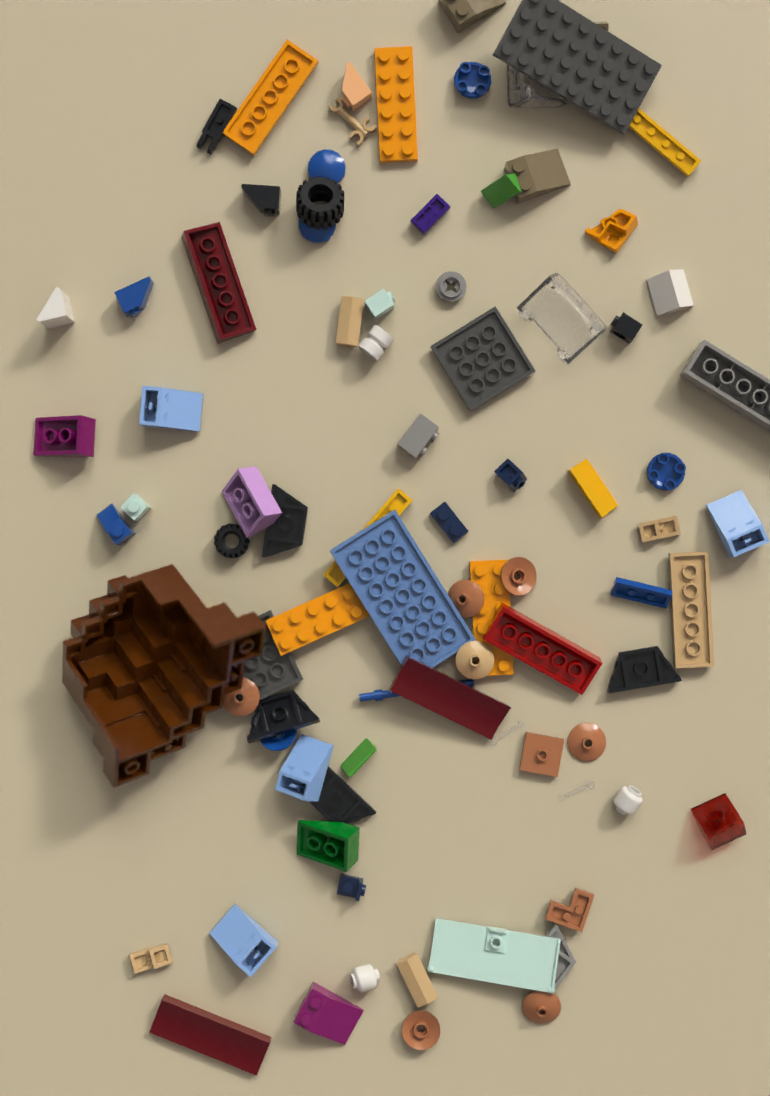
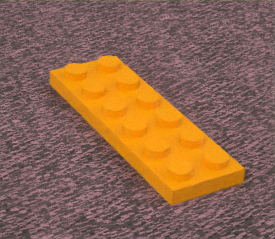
[222,39,319,156]
[374,46,418,163]
[469,560,514,676]
[265,583,370,656]

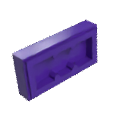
[410,194,450,235]

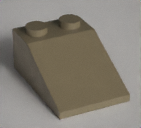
[438,0,506,33]
[504,149,571,204]

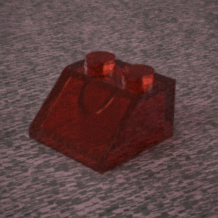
[691,793,746,850]

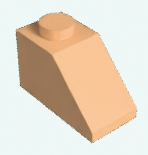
[341,61,372,112]

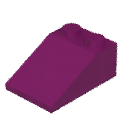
[33,415,96,458]
[293,982,364,1045]

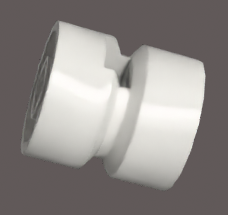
[358,325,394,361]

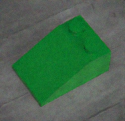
[297,820,360,872]

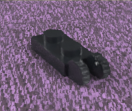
[197,99,237,155]

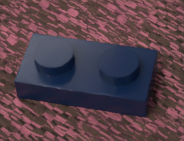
[430,502,468,543]

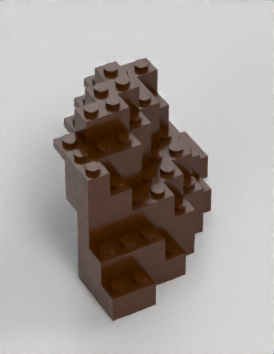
[62,564,266,788]

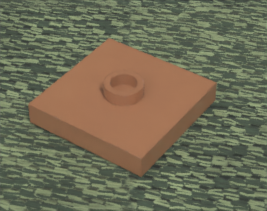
[519,732,564,777]

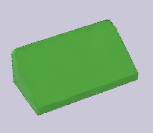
[481,174,522,208]
[341,738,377,777]

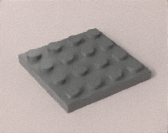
[430,306,536,412]
[236,610,303,701]

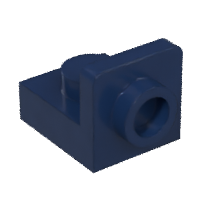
[494,458,527,492]
[337,874,366,901]

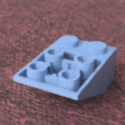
[139,386,203,432]
[706,490,769,558]
[275,734,334,801]
[209,904,278,977]

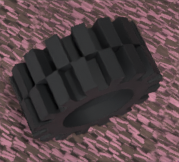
[214,524,250,558]

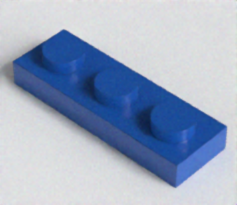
[611,577,672,608]

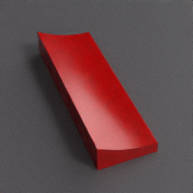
[483,602,603,695]

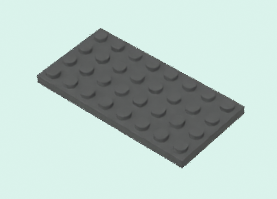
[493,0,662,135]

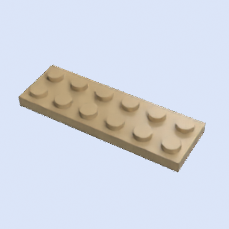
[668,551,714,668]

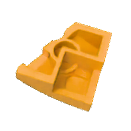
[585,208,638,253]

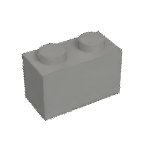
[397,413,439,460]

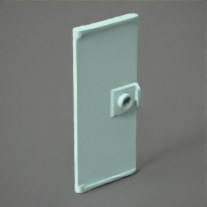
[427,918,561,994]

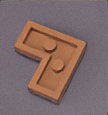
[545,888,594,932]

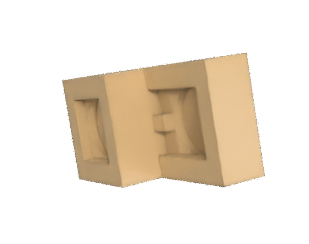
[638,516,681,542]
[129,944,173,974]

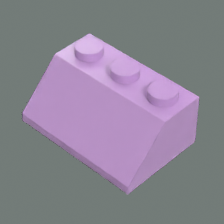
[222,466,282,538]

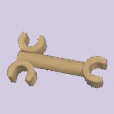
[329,98,377,147]

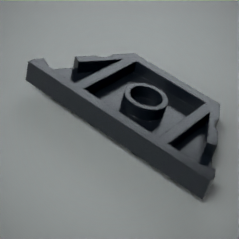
[262,484,308,558]
[607,646,682,693]
[247,690,320,744]
[309,766,376,824]

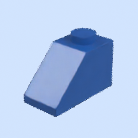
[114,276,154,317]
[97,503,136,545]

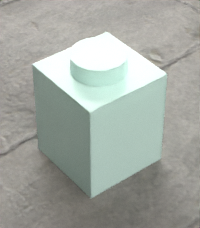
[365,288,395,320]
[121,493,151,521]

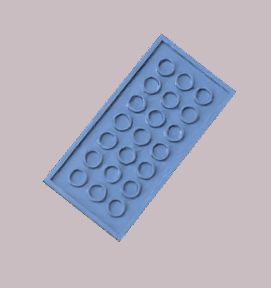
[329,510,476,668]

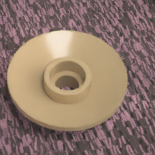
[456,641,494,679]

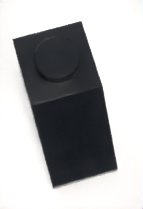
[241,184,281,216]

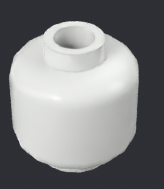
[614,785,643,815]
[350,964,380,992]

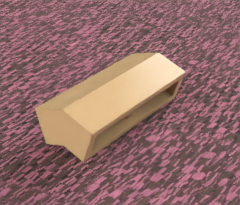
[336,296,364,347]
[397,952,438,1007]

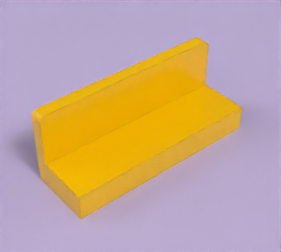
[568,459,618,518]

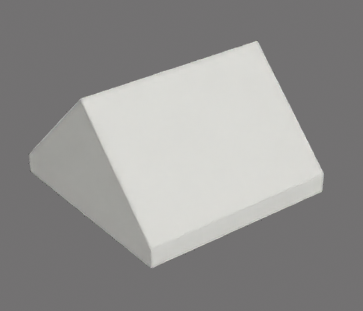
[646,269,694,317]
[36,287,75,329]

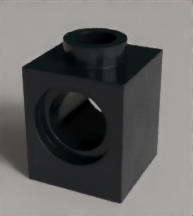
[610,312,643,344]

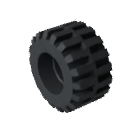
[296,176,345,230]

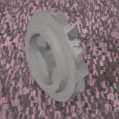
[436,271,466,302]

